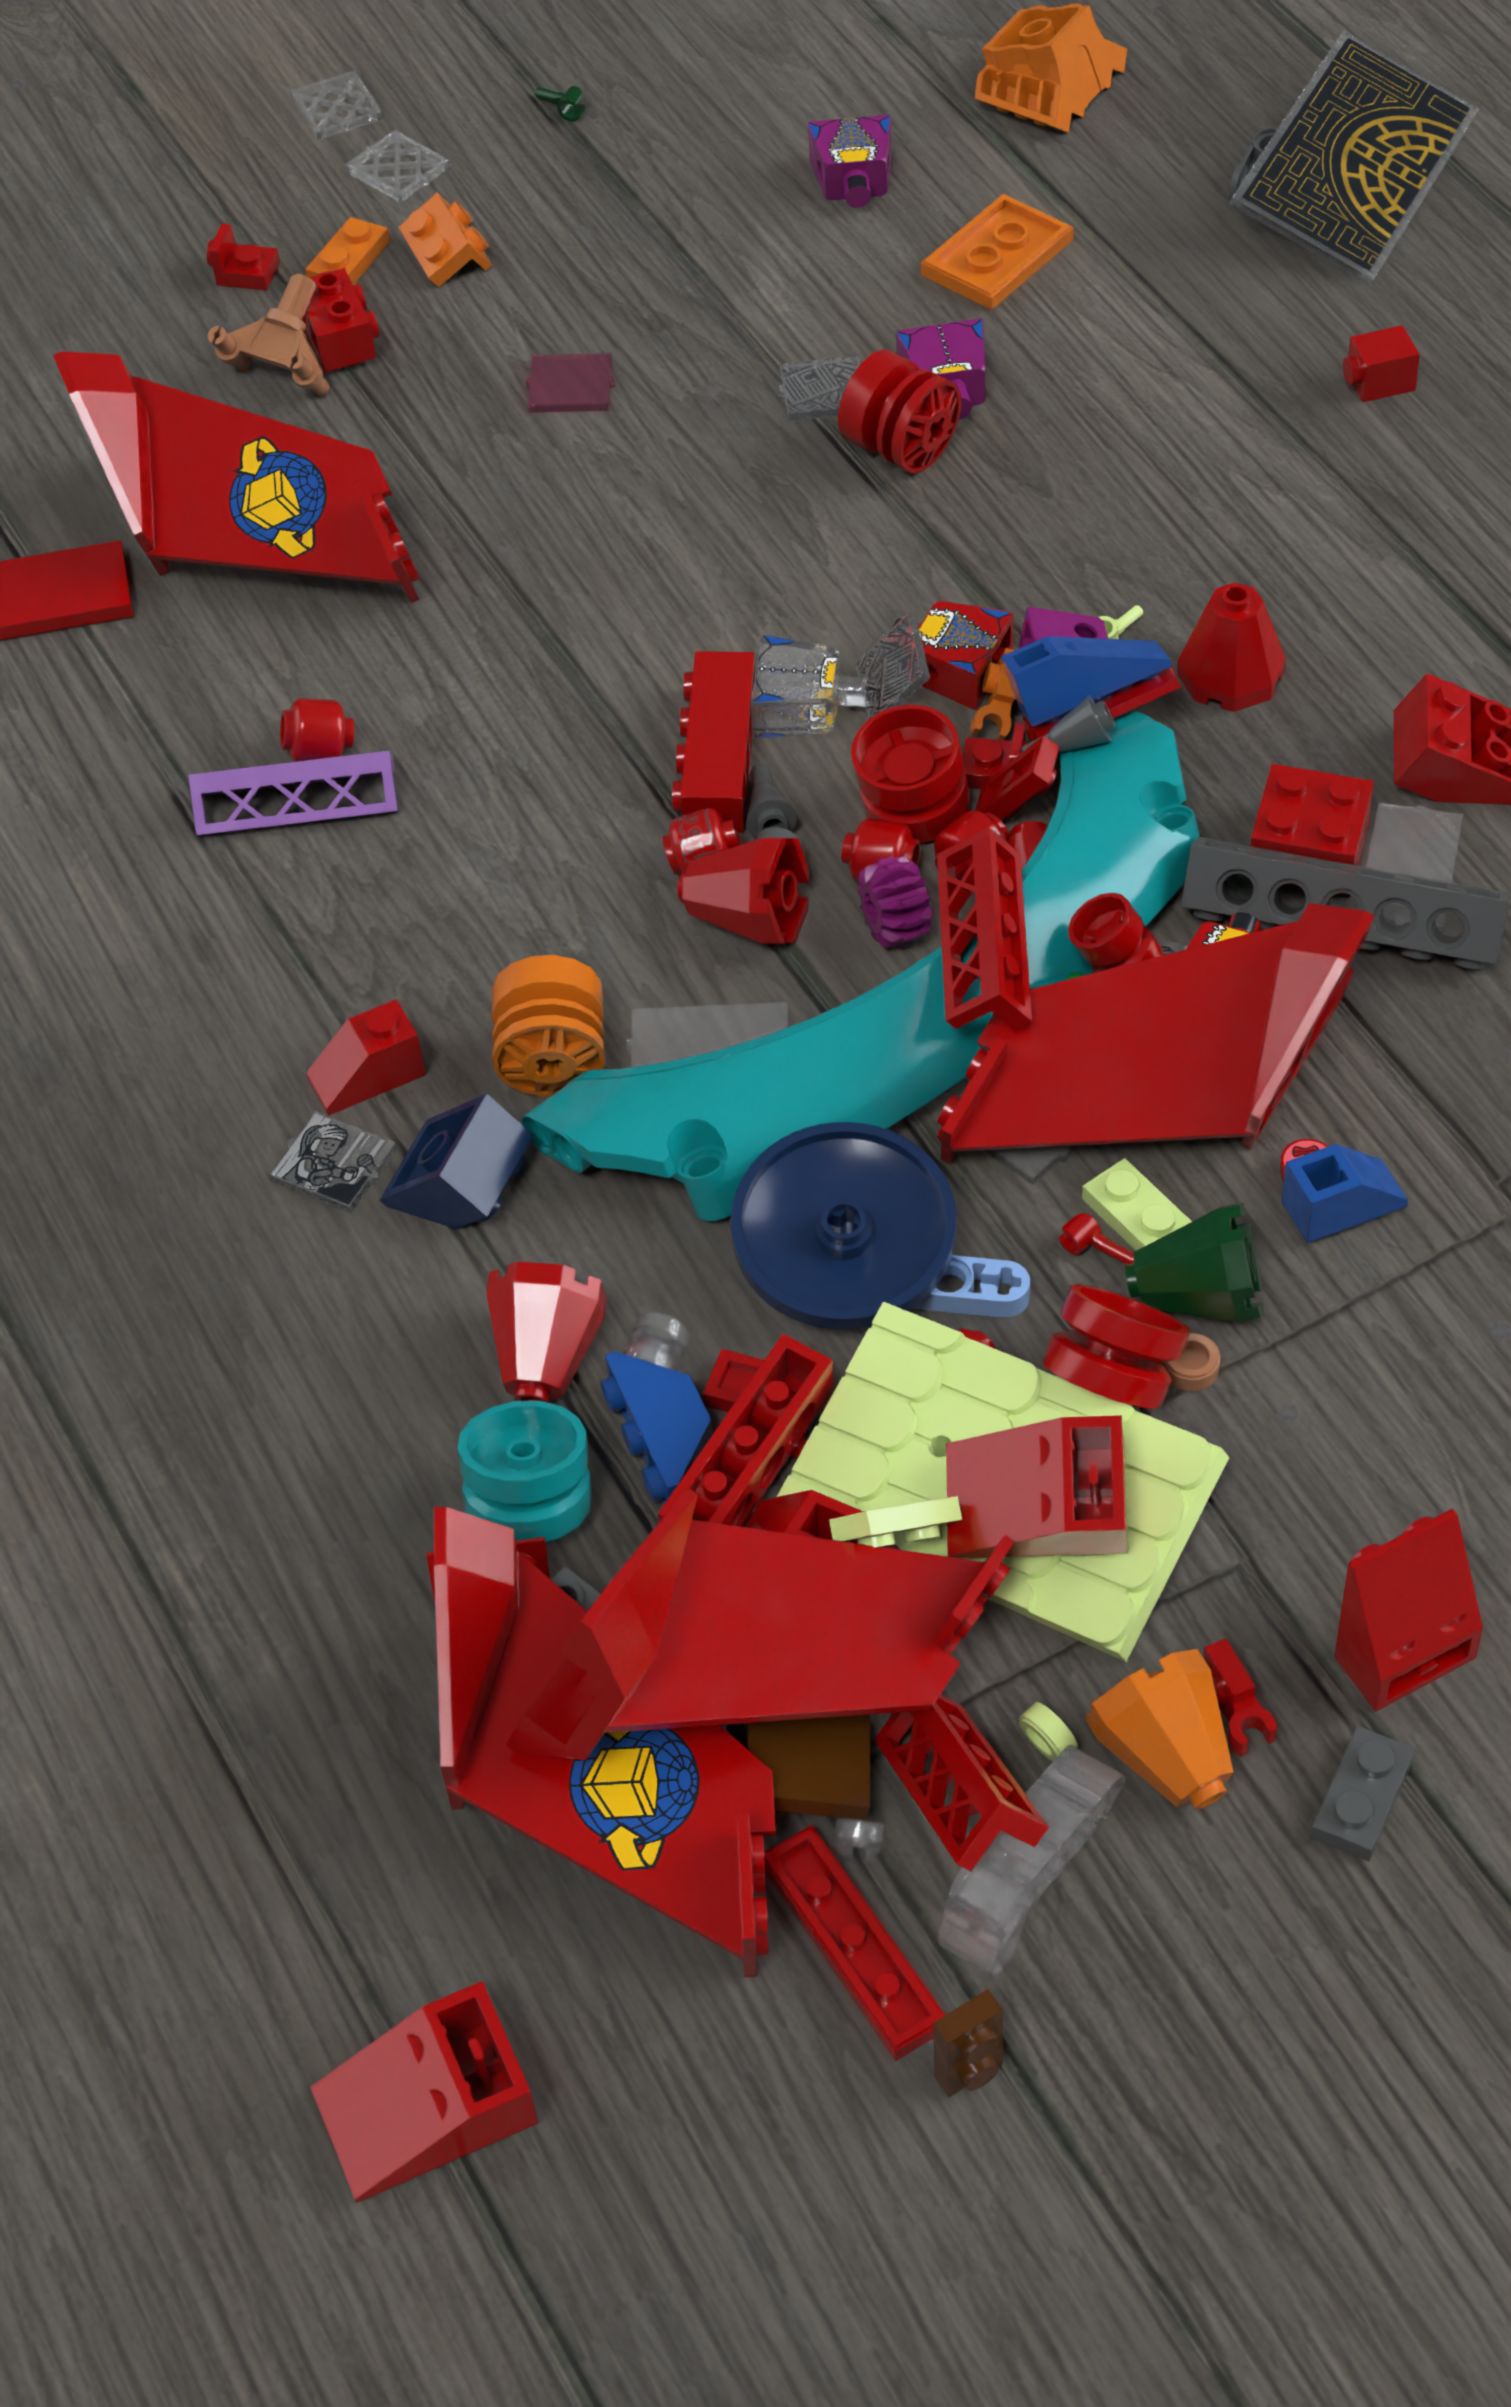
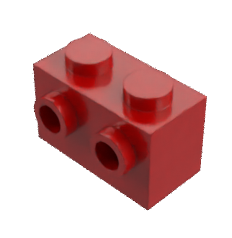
[302,268,380,372]

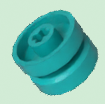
[457,1401,592,1542]

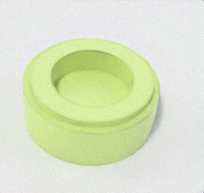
[1019,1702,1078,1763]

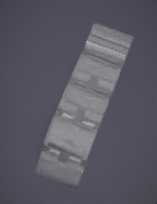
[938,1744,1126,1978]

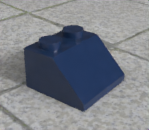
[379,1094,533,1229]

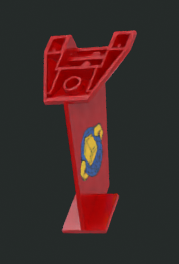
[53,351,420,603]
[434,1507,776,1977]

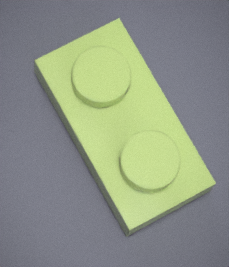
[1082,1158,1192,1251]
[829,1496,962,1548]

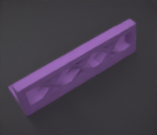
[188,751,398,836]

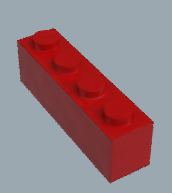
[672,651,757,833]

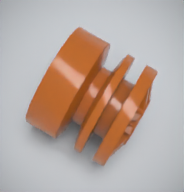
[491,955,605,1097]

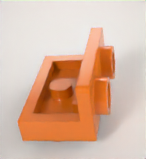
[398,192,492,287]

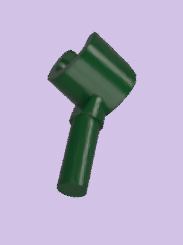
[535,86,586,122]

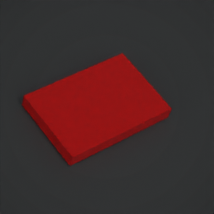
[0,540,134,640]

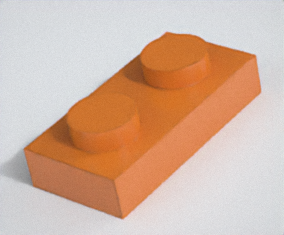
[305,217,390,285]

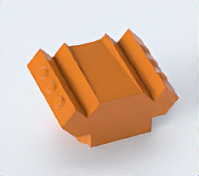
[974,3,1127,133]

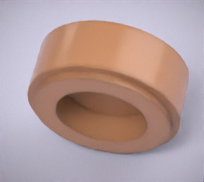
[1162,1333,1221,1391]

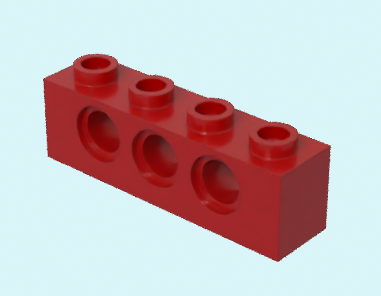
[658,1334,833,1527]

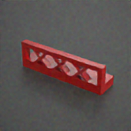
[937,827,1032,1030]
[874,1694,1049,1872]

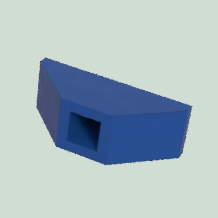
[600,1351,713,1504]

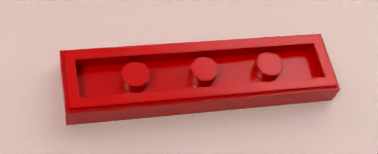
[764,1825,946,2062]

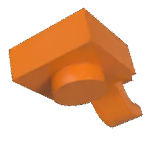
[970,648,1016,740]

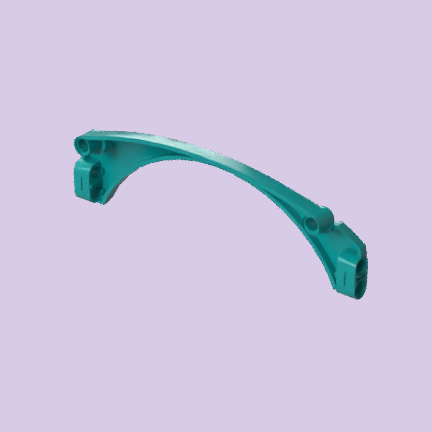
[521,710,1200,1221]

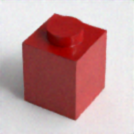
[1343,325,1420,402]

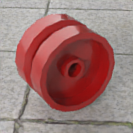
[1042,1284,1190,1409]

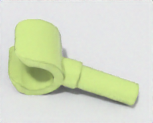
[1099,605,1143,639]

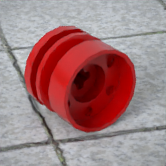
[838,349,961,474]

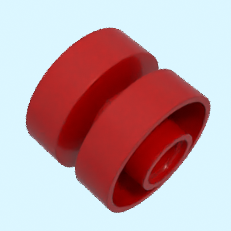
[851,705,970,843]

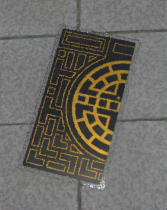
[1229,30,1480,286]

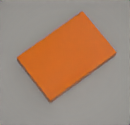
[921,194,1074,310]

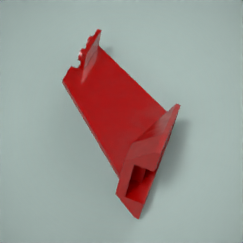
[937,903,1375,1165]
[506,1488,1015,1760]

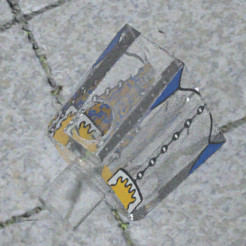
[751,635,868,738]

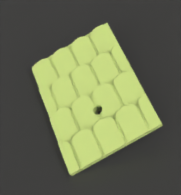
[777,1302,1229,1662]

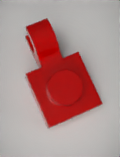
[1203,1638,1277,1756]

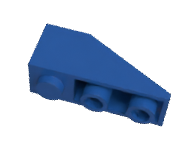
[1000,636,1172,727]

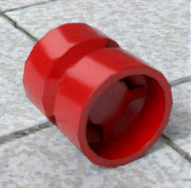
[1068,892,1164,973]

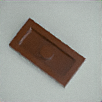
[933,1989,1003,2097]

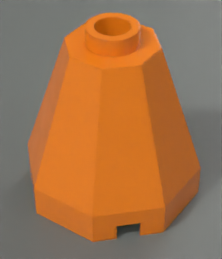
[1085,1649,1234,1811]

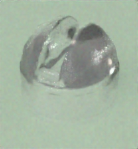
[834,1817,886,1864]

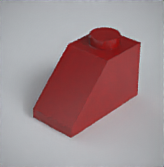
[306,999,426,1116]

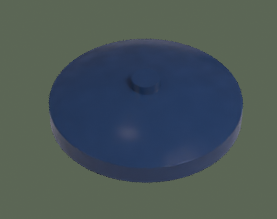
[731,1122,957,1330]

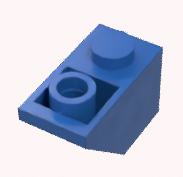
[1282,1144,1408,1243]

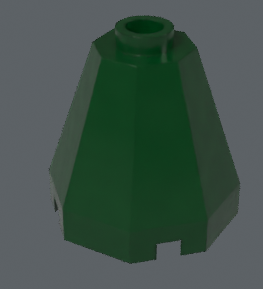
[1125,1203,1264,1321]

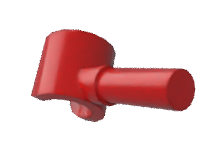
[1059,1213,1134,1264]

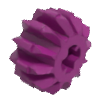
[857,856,933,948]

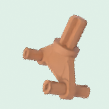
[208,273,329,397]

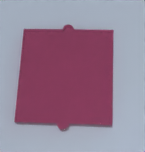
[526,353,615,413]

